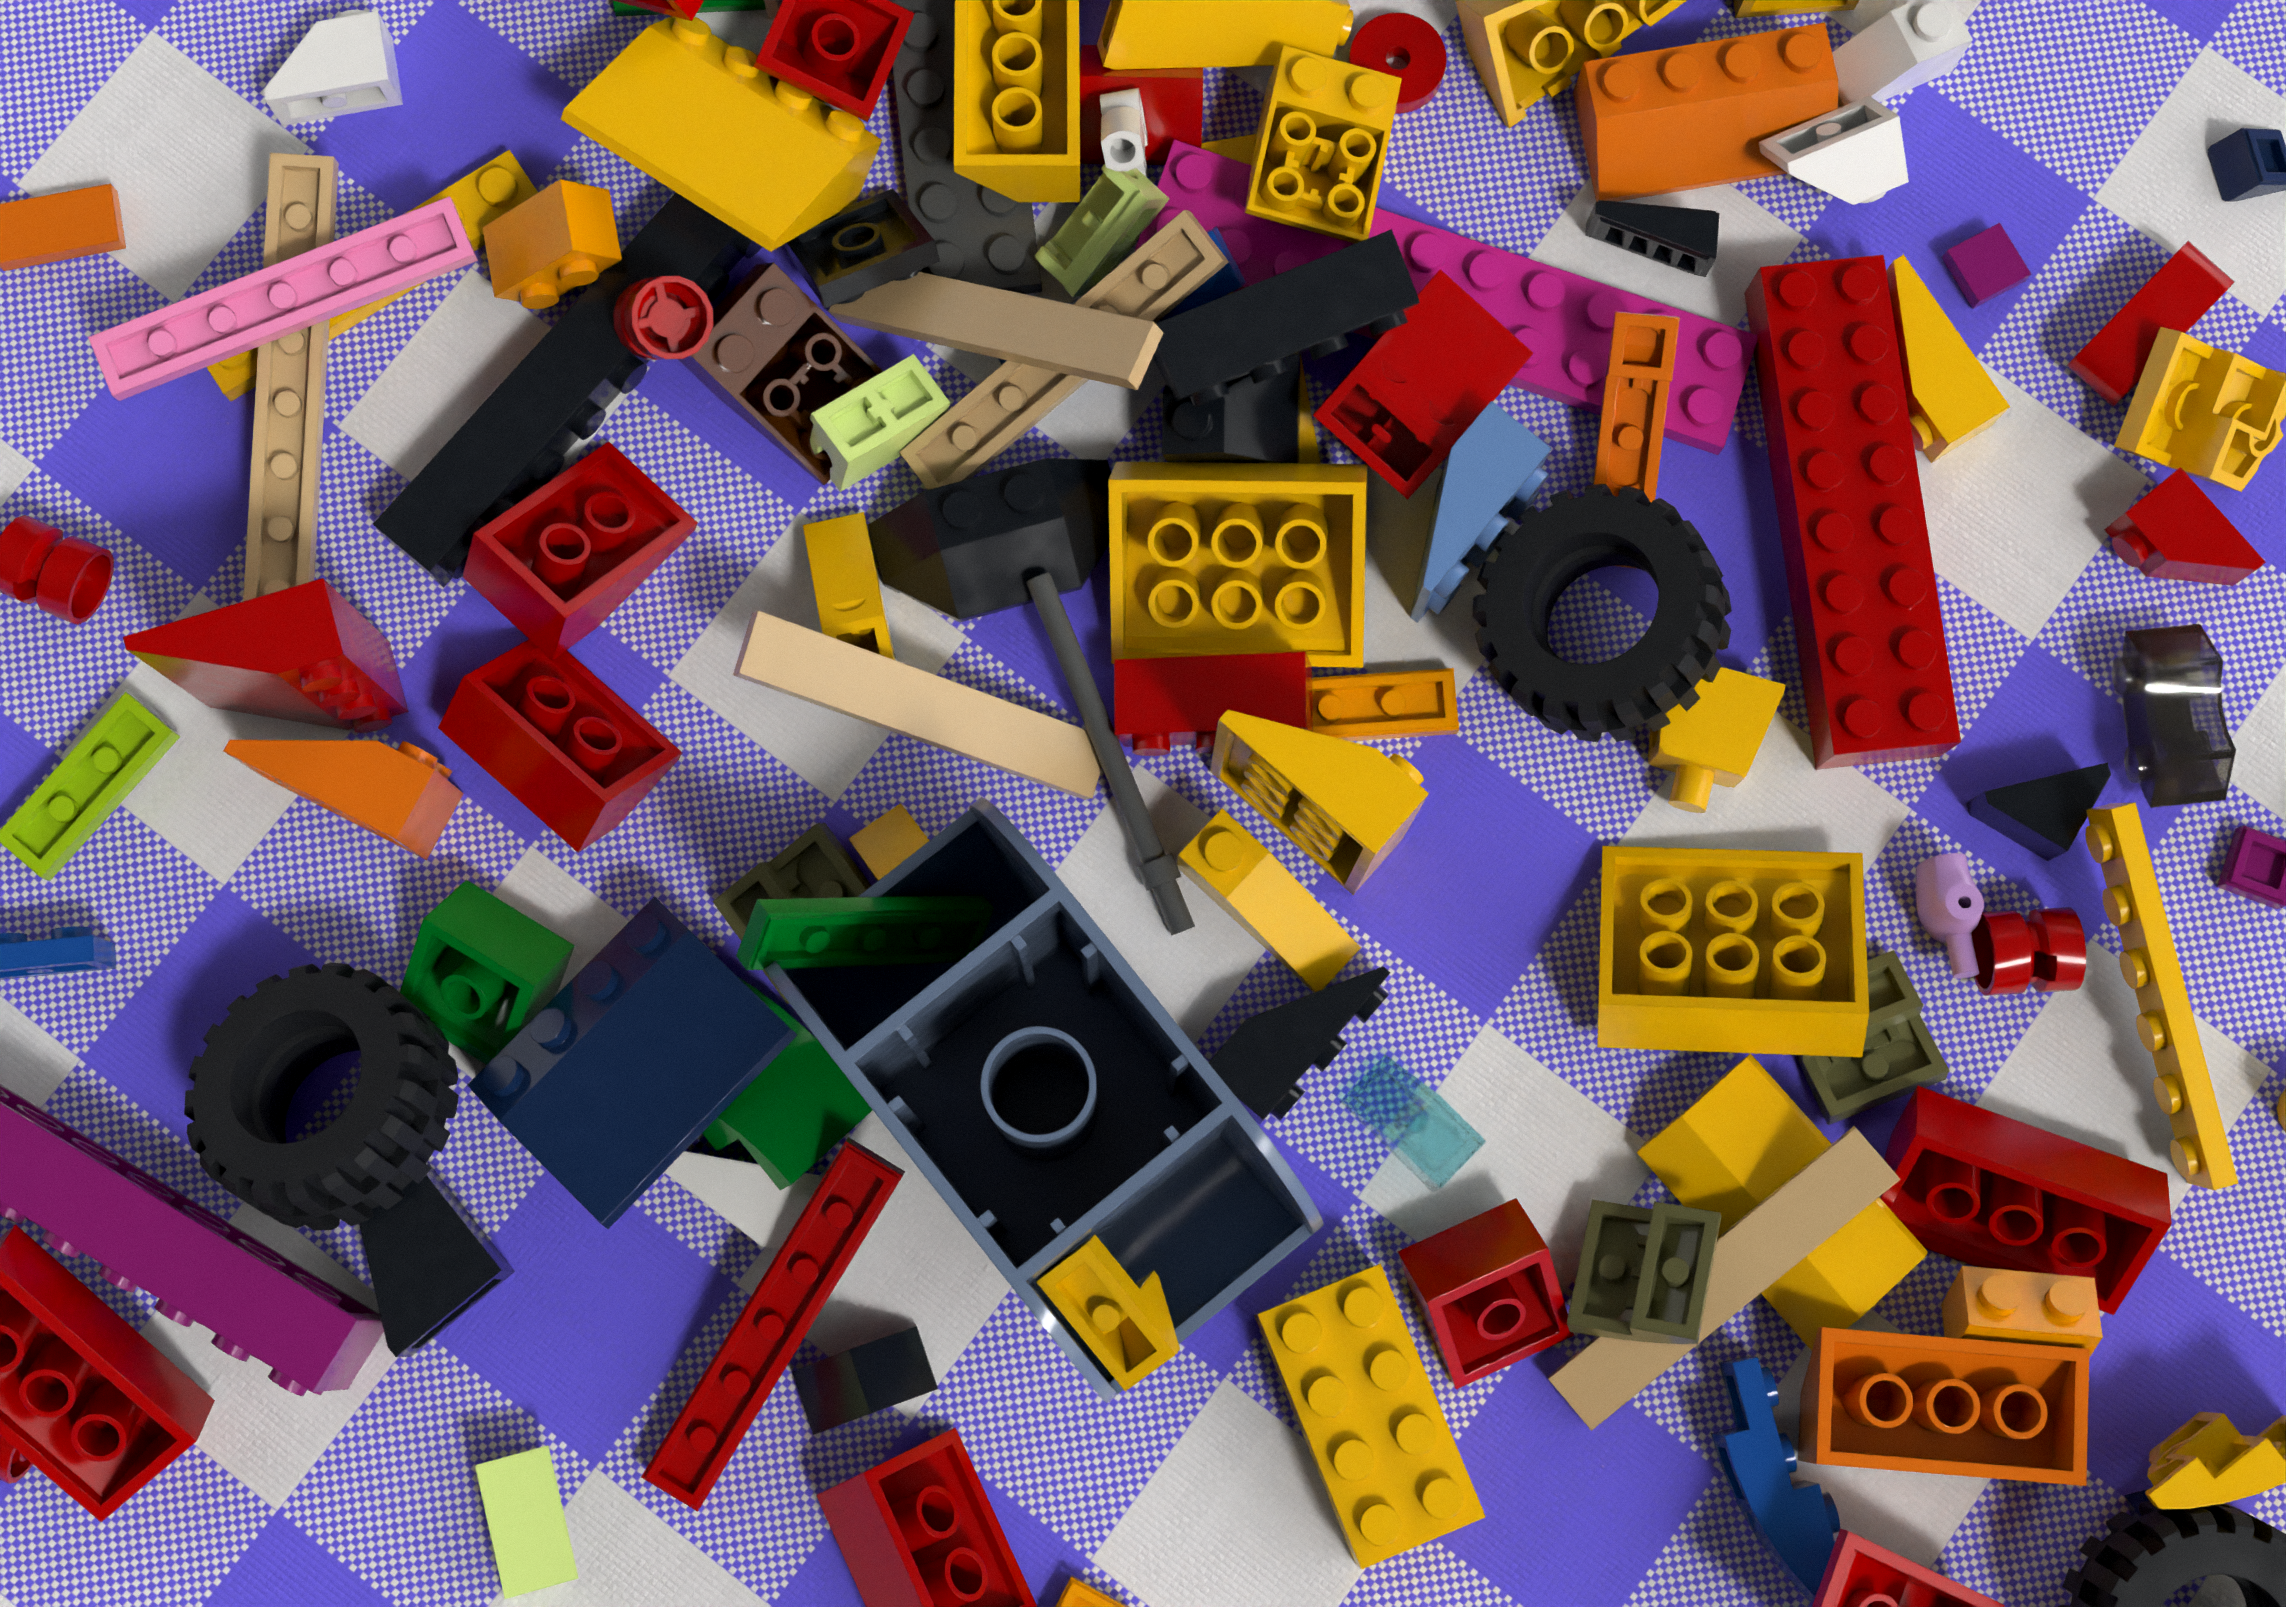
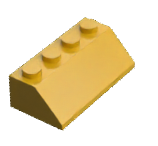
[954,0,1080,202]

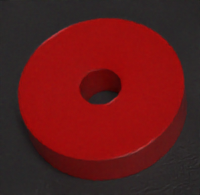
[1348,13,1447,114]

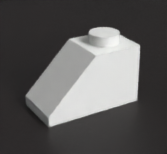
[1832,0,1973,108]
[264,10,403,126]
[1759,96,1909,205]

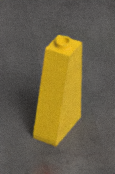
[1097,0,1353,70]

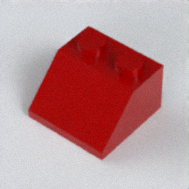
[1397,1198,1574,1389]

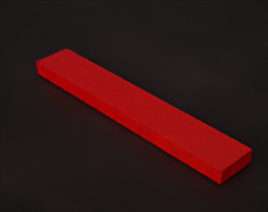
[641,1137,905,1512]

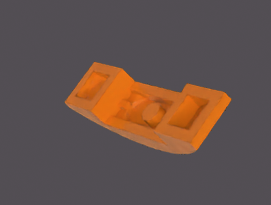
[1593,311,1680,568]

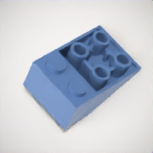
[1410,401,1552,623]

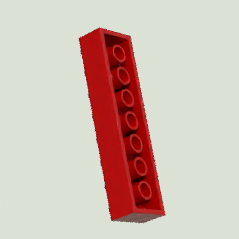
[1744,255,1961,770]

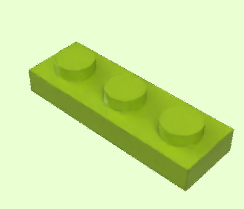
[0,692,181,881]

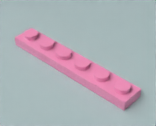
[88,196,478,401]

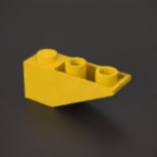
[803,512,896,660]

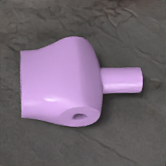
[1916,853,1984,979]

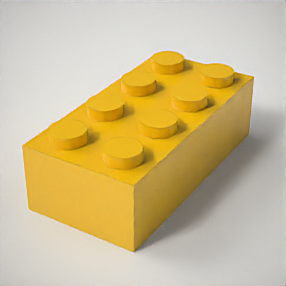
[1254,1264,1486,1570]

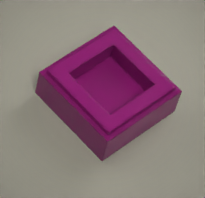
[1941,223,2031,309]
[2217,825,2286,909]

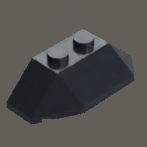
[868,458,1111,622]

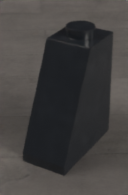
[359,1162,515,1357]

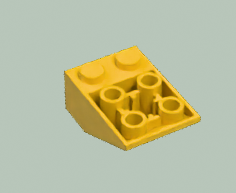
[1245,45,1402,244]

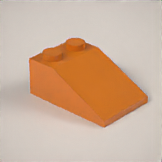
[223,740,464,860]

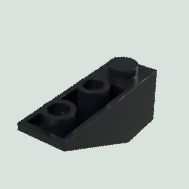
[1208,966,1391,1124]

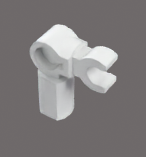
[1100,88,1149,177]

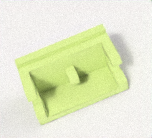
[1035,164,1170,297]
[810,354,951,492]
[475,1445,579,1599]

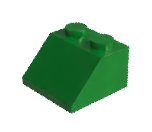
[400,879,575,1065]

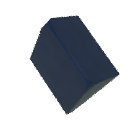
[2208,128,2286,202]

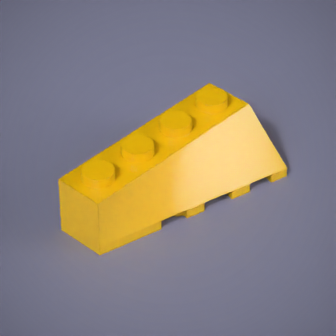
[1455,0,1687,129]

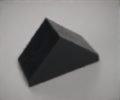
[1966,763,2111,861]
[792,1326,939,1435]

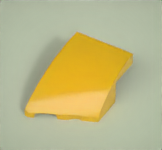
[2114,327,2286,492]
[2145,1412,2286,1510]

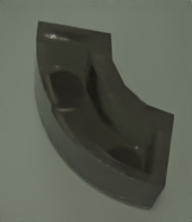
[2112,624,2236,808]

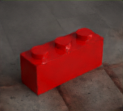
[1114,652,1313,756]

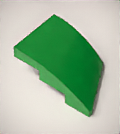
[702,977,872,1190]

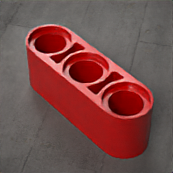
[2067,240,2235,407]

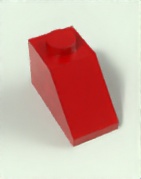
[2104,467,2266,586]

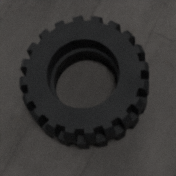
[1472,484,1732,742]
[184,962,459,1231]
[2058,1500,2286,1607]

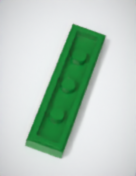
[736,895,994,970]

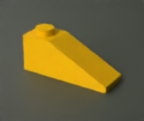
[1886,254,2010,463]
[1177,808,1361,993]

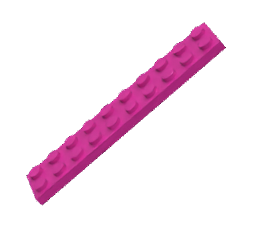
[1135,140,1758,455]

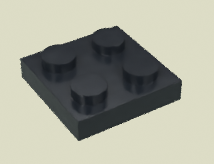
[784,188,940,308]

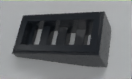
[1585,200,1720,277]

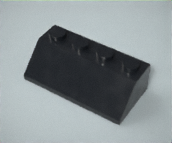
[1153,229,1420,408]

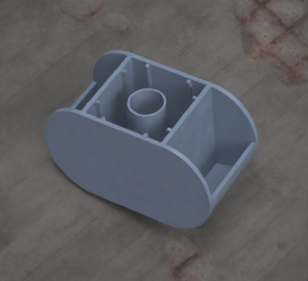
[765,797,1324,1403]

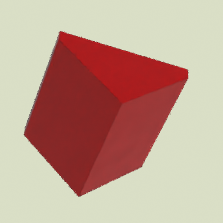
[753,0,915,122]
[1080,45,1203,165]

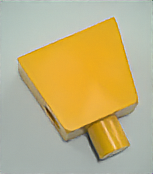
[1648,667,1786,813]

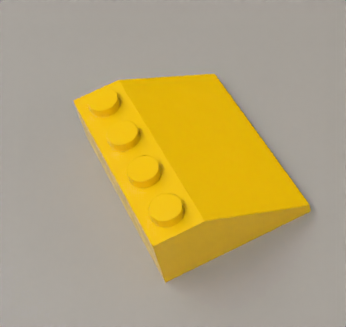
[561,16,882,252]
[1108,461,1368,668]
[1210,710,1429,895]
[1597,846,1869,1057]

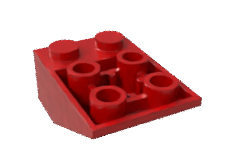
[1313,269,1533,500]

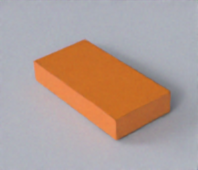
[0,183,126,271]

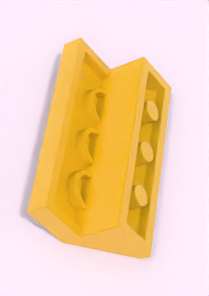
[1636,1053,1928,1351]

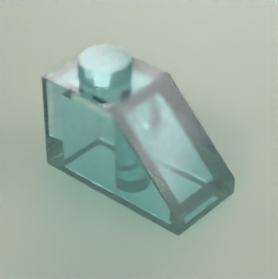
[1340,1054,1486,1192]

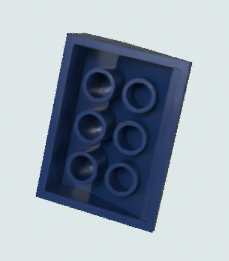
[467,896,797,1229]

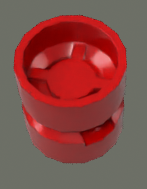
[613,276,713,360]
[0,515,114,625]
[1972,907,2086,996]

